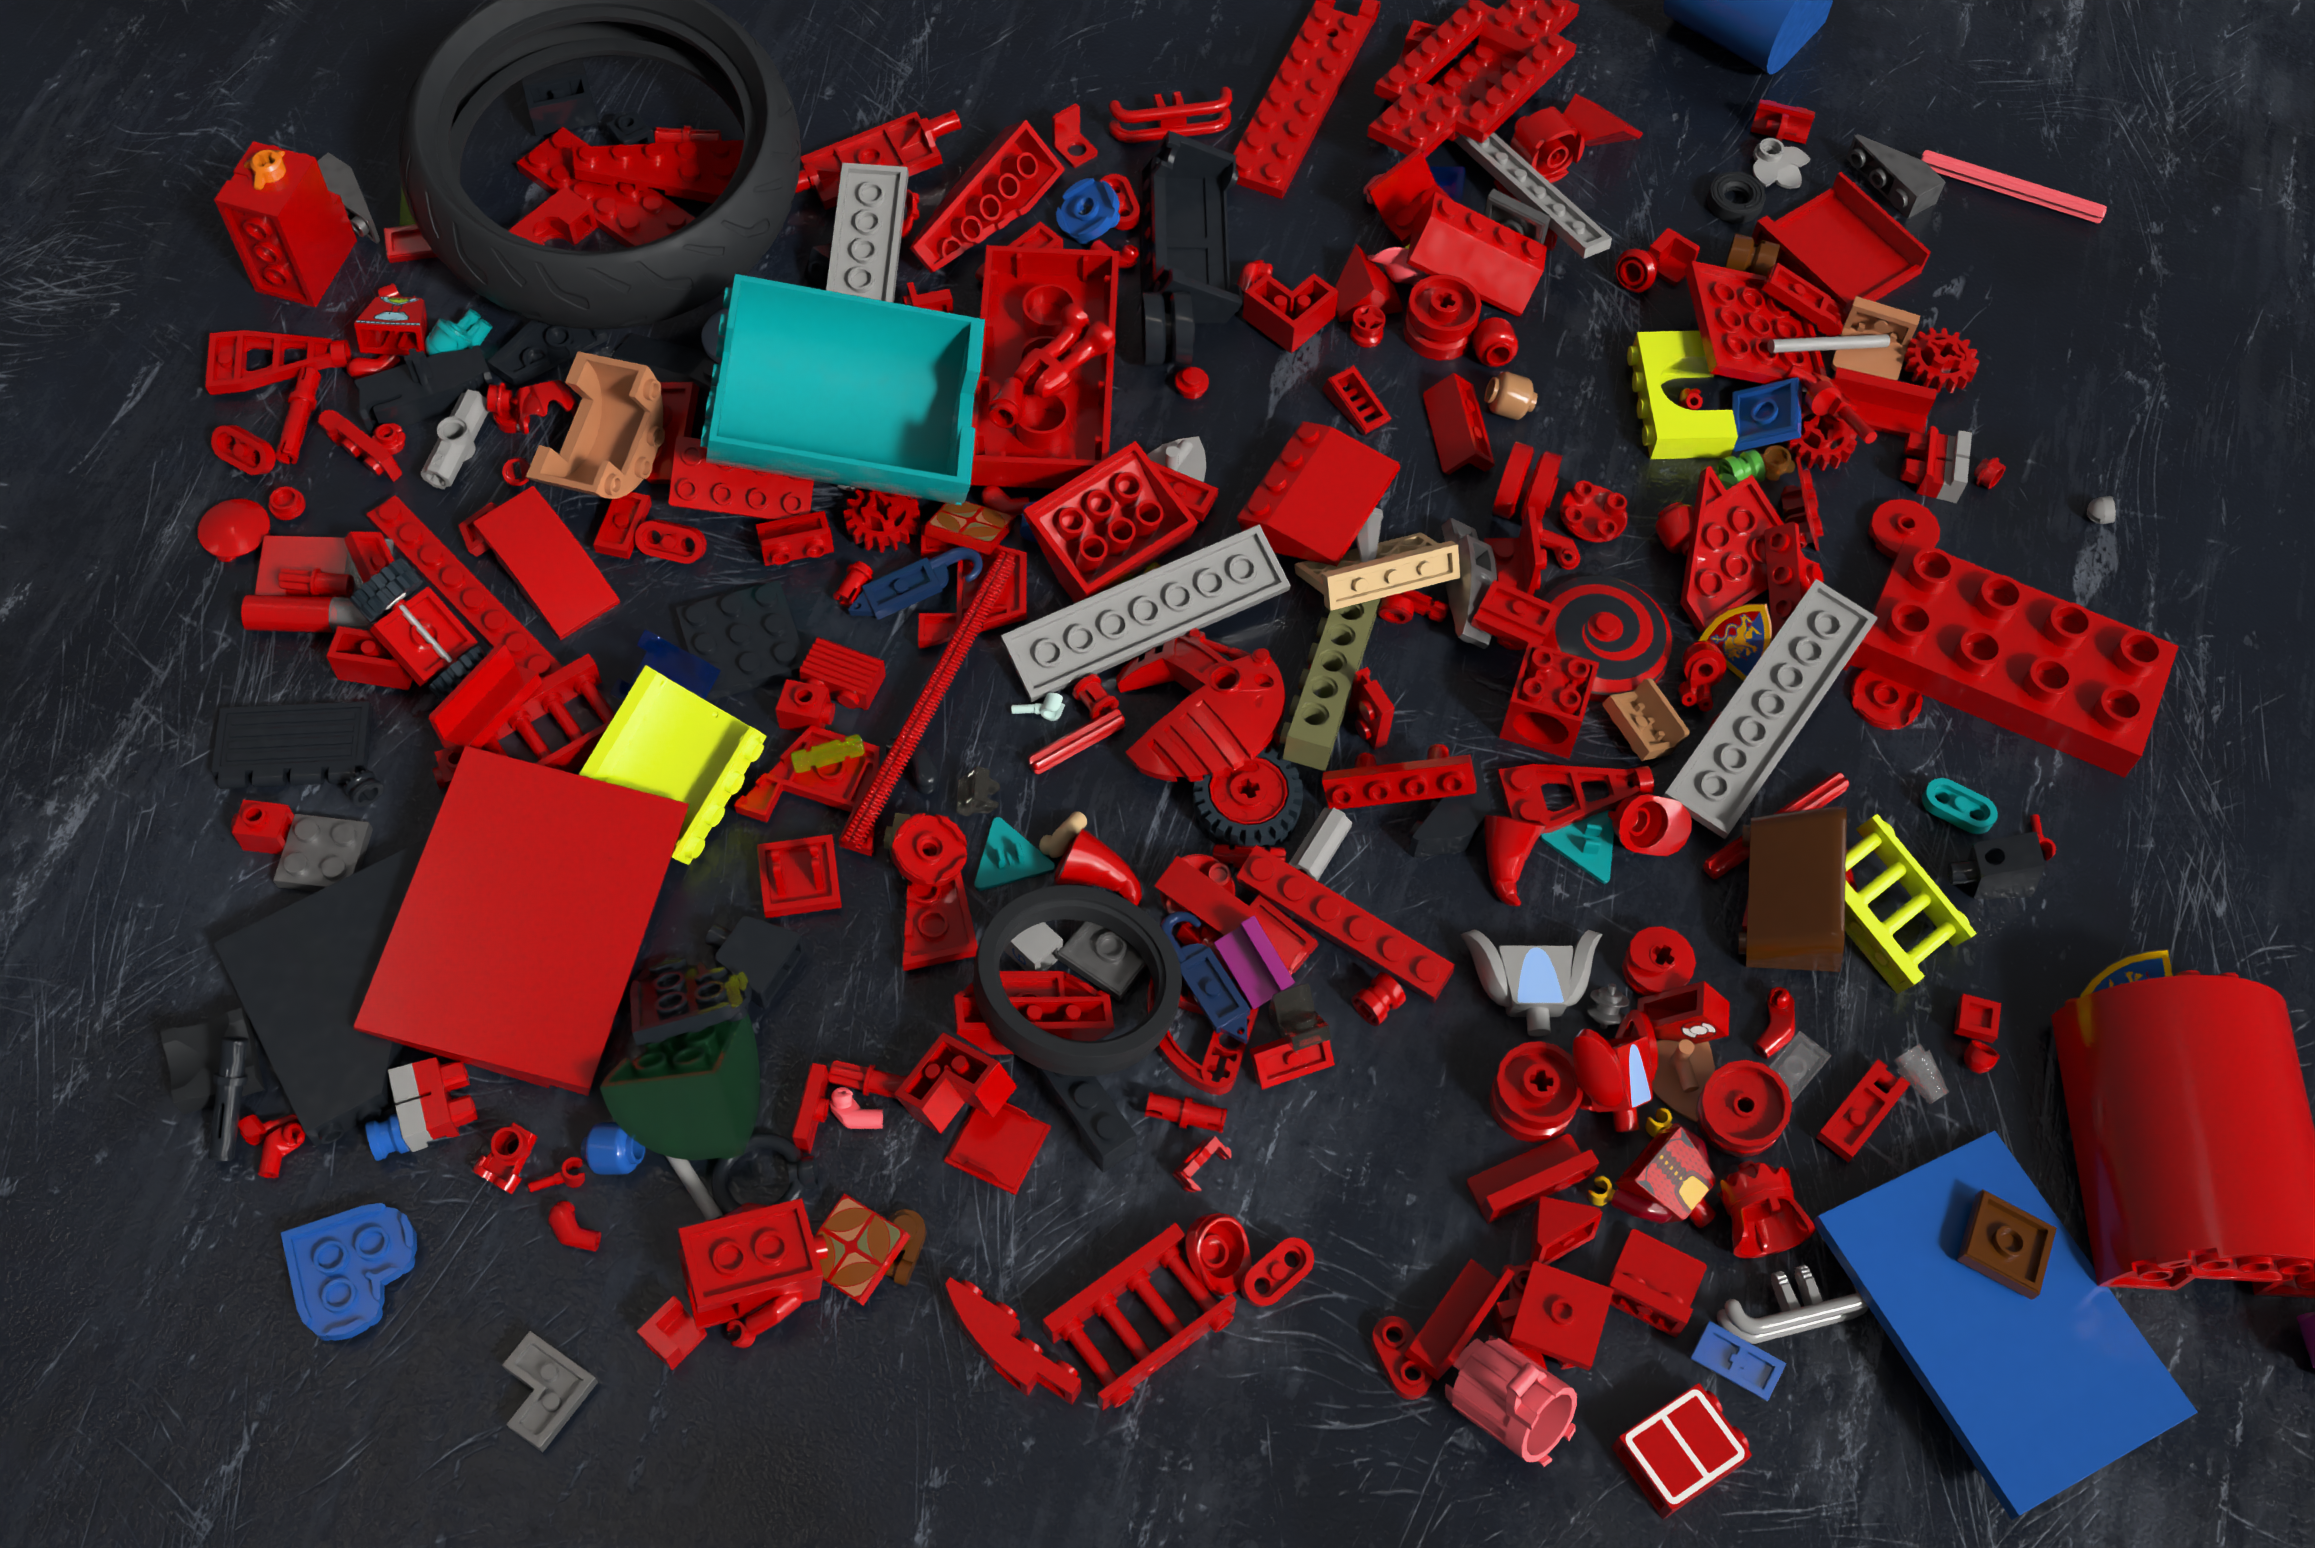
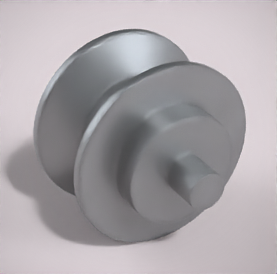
[1587,984,1629,1029]

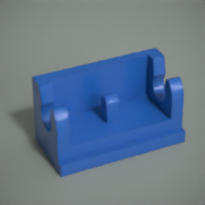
[1689,1321,1787,1402]

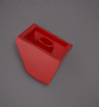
[1563,93,1643,147]

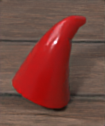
[1484,815,1546,907]
[1054,828,1142,906]

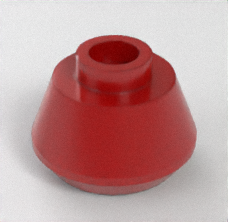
[1615,248,1658,293]

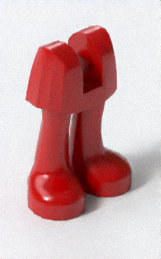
[1014,303,1116,400]

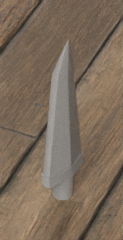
[1355,508,1383,563]

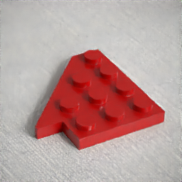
[1680,466,1806,633]

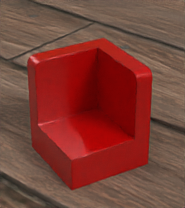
[1649,228,1700,286]
[637,1295,707,1370]

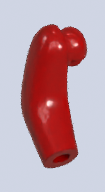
[1753,987,1795,1059]

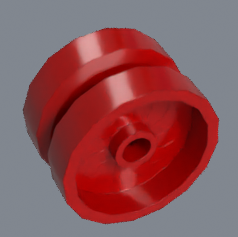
[1403,274,1482,361]
[1492,441,1563,523]
[1489,1041,1584,1143]
[1695,1060,1792,1158]

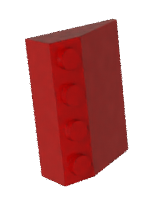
[1237,421,1401,567]
[1022,441,1198,603]

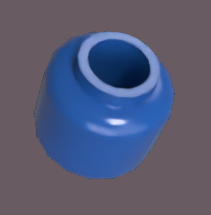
[581,1121,645,1175]

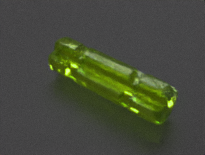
[791,734,865,773]

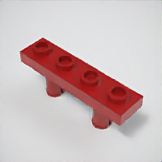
[1322,744,1477,809]

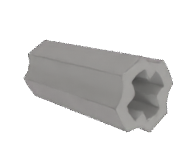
[1289,807,1352,881]

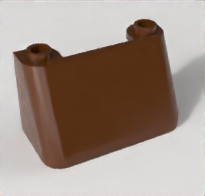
[1738,807,1847,972]

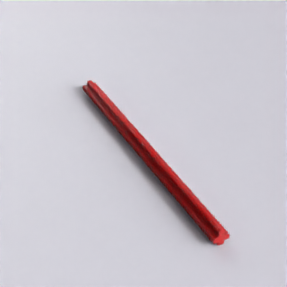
[841,551,1016,850]

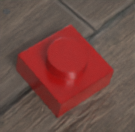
[1954,994,2001,1044]

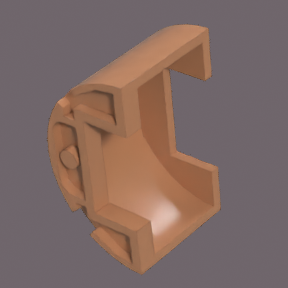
[526,351,665,499]

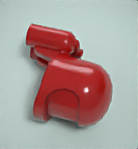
[1678,640,1726,711]

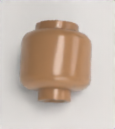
[1484,372,1537,420]

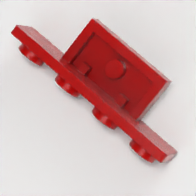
[1764,522,1824,641]

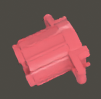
[1445,1335,1577,1467]

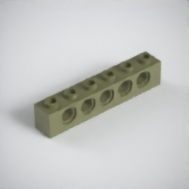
[1279,598,1381,771]

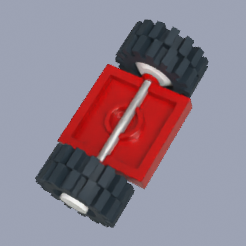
[350,558,488,702]

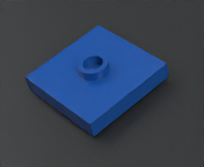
[1732,377,1802,452]

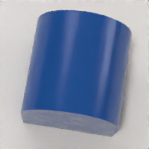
[1663,0,1833,74]

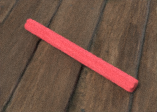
[1920,150,2107,224]

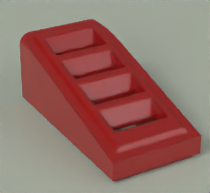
[1322,365,1392,436]

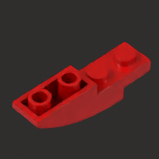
[945,1277,1081,1405]

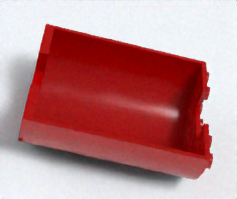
[2051,970,2315,1298]

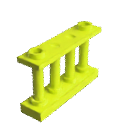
[1845,814,1977,994]

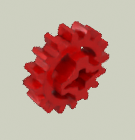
[1903,327,1979,393]
[1781,404,1857,471]
[844,489,921,553]

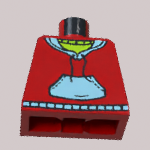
[354,293,429,355]

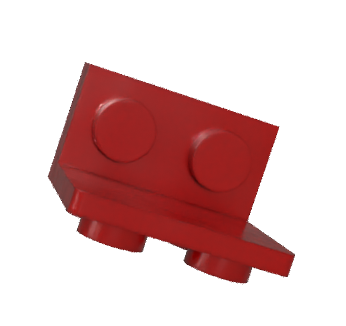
[1367,149,1453,247]
[1483,507,1547,596]
[1606,1229,1707,1338]

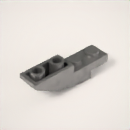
[1441,518,1497,649]

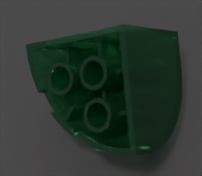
[600,1014,760,1160]

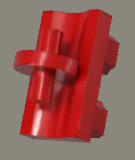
[1751,99,1815,144]

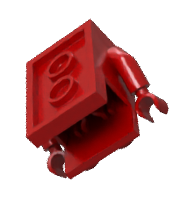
[677,1198,828,1349]

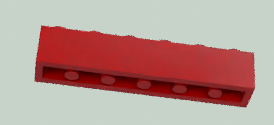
[1236,844,1455,1004]

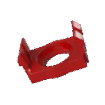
[1172,1136,1232,1193]

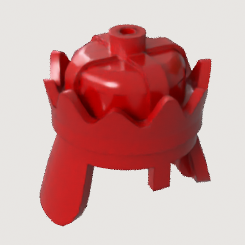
[1717,1161,1816,1259]

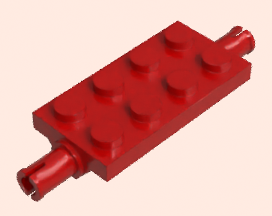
[795,109,962,210]

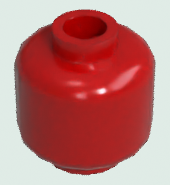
[1472,317,1518,367]
[1655,502,1695,556]

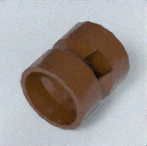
[1724,233,1780,276]

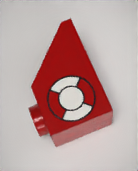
[1637,981,1730,1044]

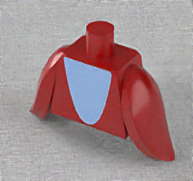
[1573,1009,1658,1132]

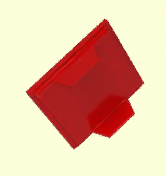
[944,1102,1051,1196]

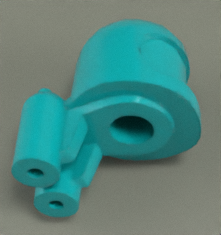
[425,308,492,356]

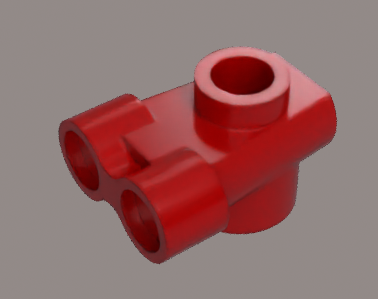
[471,1122,538,1194]

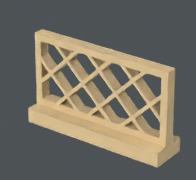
[1295,532,1460,611]

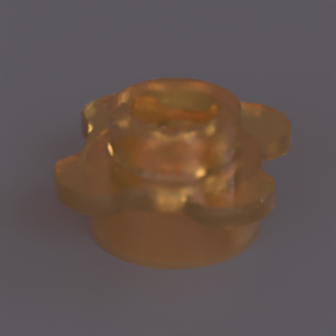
[1760,445,1795,481]

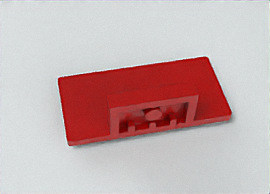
[668,436,814,520]

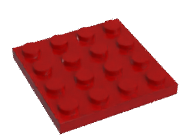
[1685,260,1827,392]

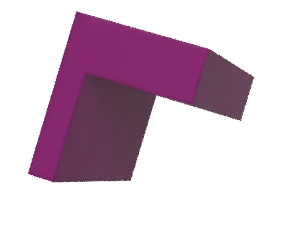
[1214,915,1295,1009]

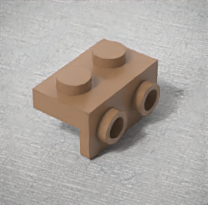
[1602,678,1690,761]

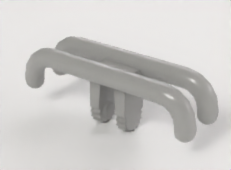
[1717,1265,1869,1344]

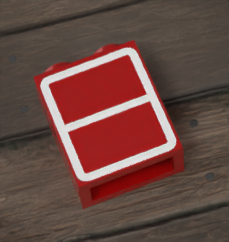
[1611,1383,1752,1519]

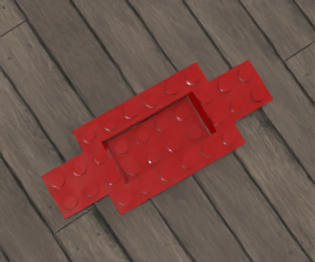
[1367,0,1579,158]

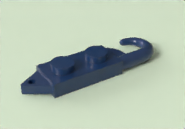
[848,546,983,620]
[1160,911,1250,1044]

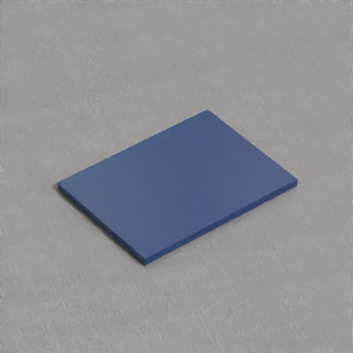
[1812,1131,2198,1520]

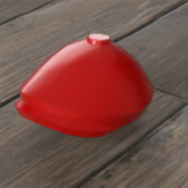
[1185,1213,1252,1296]

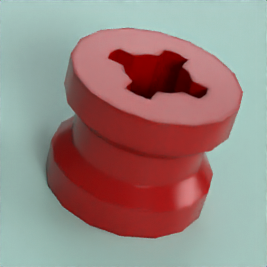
[1350,305,1386,348]

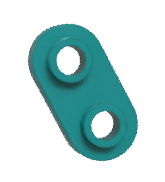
[1922,778,1998,834]

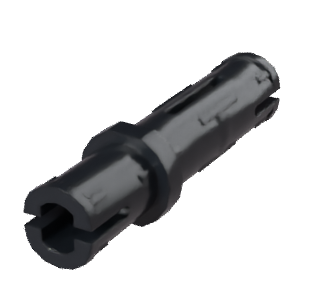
[208,1036,248,1161]

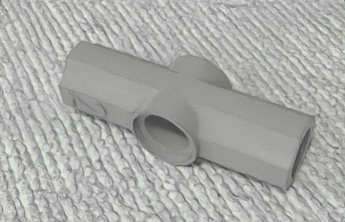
[421,389,488,490]

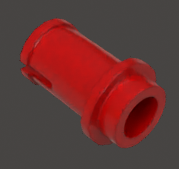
[833,561,873,608]

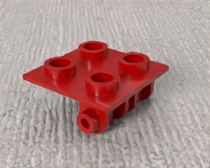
[1780,457,1824,551]

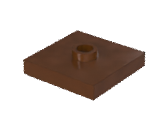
[1957,1189,2057,1300]

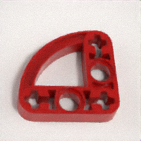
[1147,976,1259,1095]

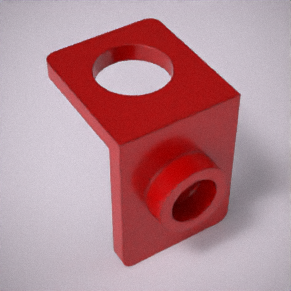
[1052,103,1098,168]

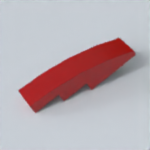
[1154,856,1303,968]

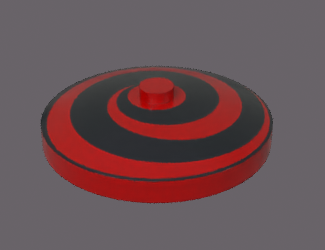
[1542,575,1674,702]

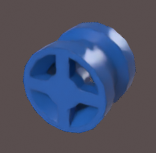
[365,1113,410,1161]

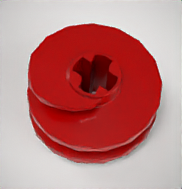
[1622,926,1696,997]

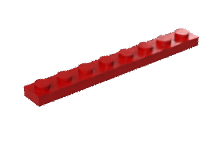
[366,495,563,679]

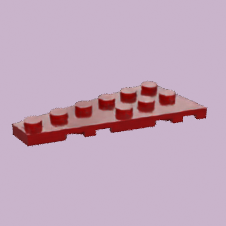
[572,140,744,203]

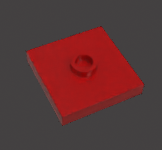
[1508,1261,1614,1371]

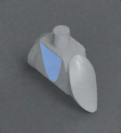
[1460,929,1602,1037]

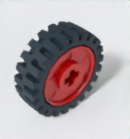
[1193,747,1303,850]

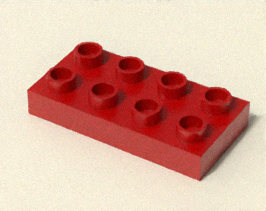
[971,245,1119,489]
[1851,537,2179,778]

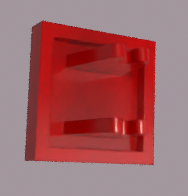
[757,834,842,918]

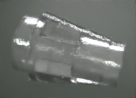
[1894,1043,1950,1104]

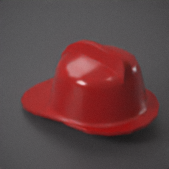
[1608,794,1692,856]

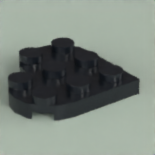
[630,958,752,1046]

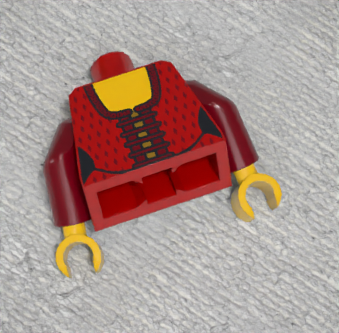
[1587,1108,1716,1228]

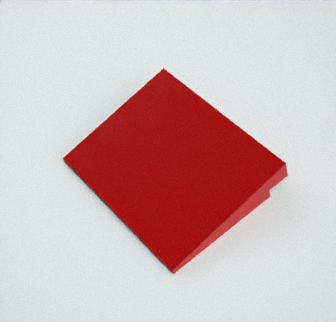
[353,746,689,1096]

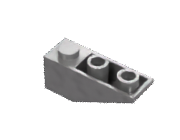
[1846,134,1945,219]
[317,152,380,244]

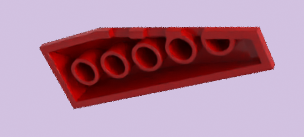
[910,120,1065,273]

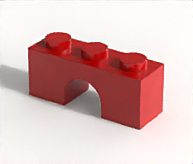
[508,186,598,246]

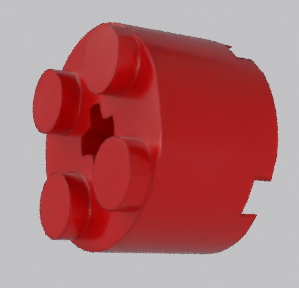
[1510,106,1585,183]

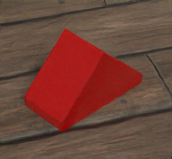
[1529,1196,1603,1268]

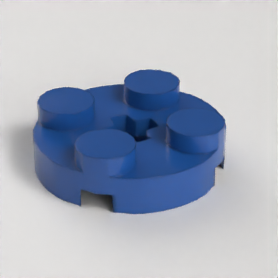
[1056,178,1120,244]

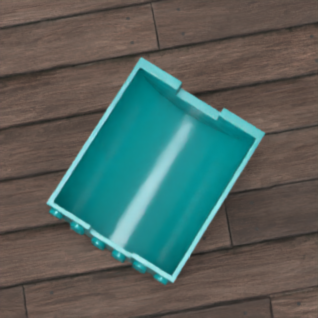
[700,274,985,505]

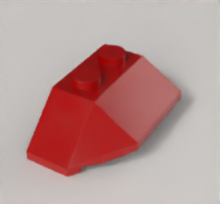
[953,971,1115,1055]

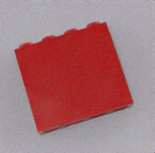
[1752,172,1931,315]

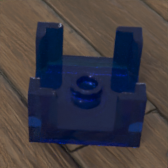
[609,629,721,701]

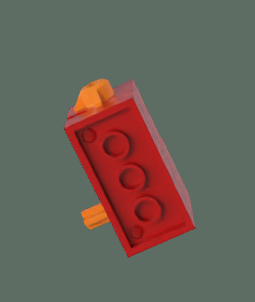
[214,141,357,308]

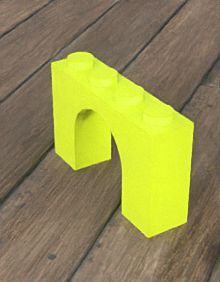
[1627,331,1738,459]

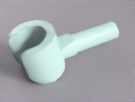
[1011,693,1065,721]

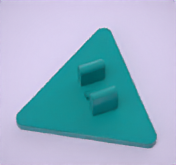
[1540,810,1614,884]
[974,817,1055,891]

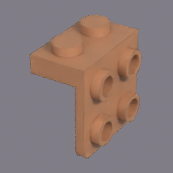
[1831,296,1920,380]

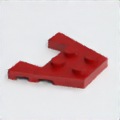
[918,525,1027,648]
[734,725,881,856]

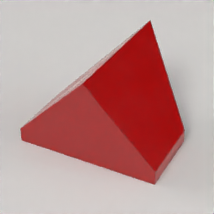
[1335,244,1403,322]

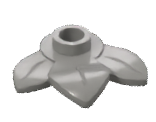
[1752,138,1810,189]

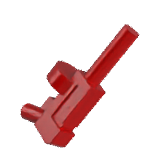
[1786,365,1877,444]

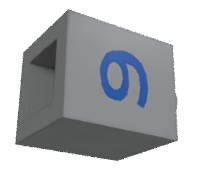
[1004,922,1063,971]

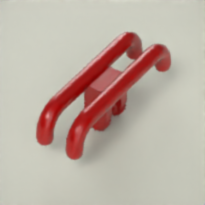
[1108,87,1232,143]

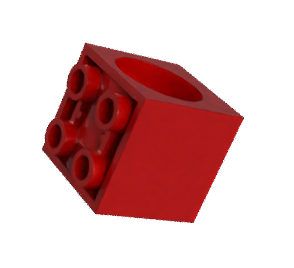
[1499,642,1600,759]

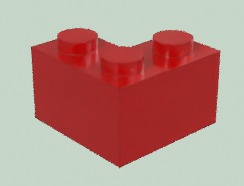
[1242,273,1339,354]
[326,611,413,690]
[894,1032,1017,1134]

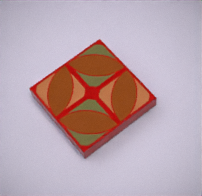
[924,501,1016,555]
[815,1193,911,1306]

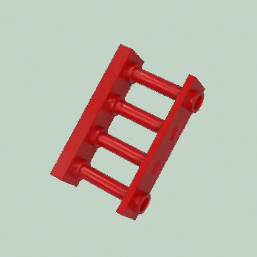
[482,653,615,773]
[1043,1223,1237,1411]

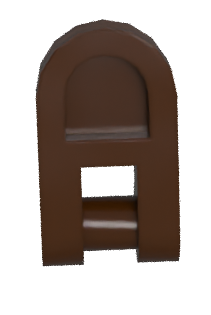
[885,1209,926,1286]

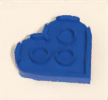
[281,1203,417,1341]

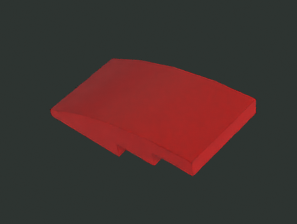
[473,486,620,641]

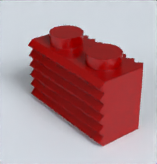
[799,637,886,710]

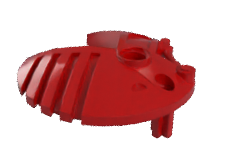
[1116,628,1286,782]

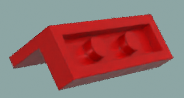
[1832,367,1937,438]
[1423,373,1495,475]
[429,643,542,754]
[1466,1134,1599,1224]
[1404,1259,1515,1381]

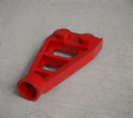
[205,330,352,395]
[1497,764,1654,836]

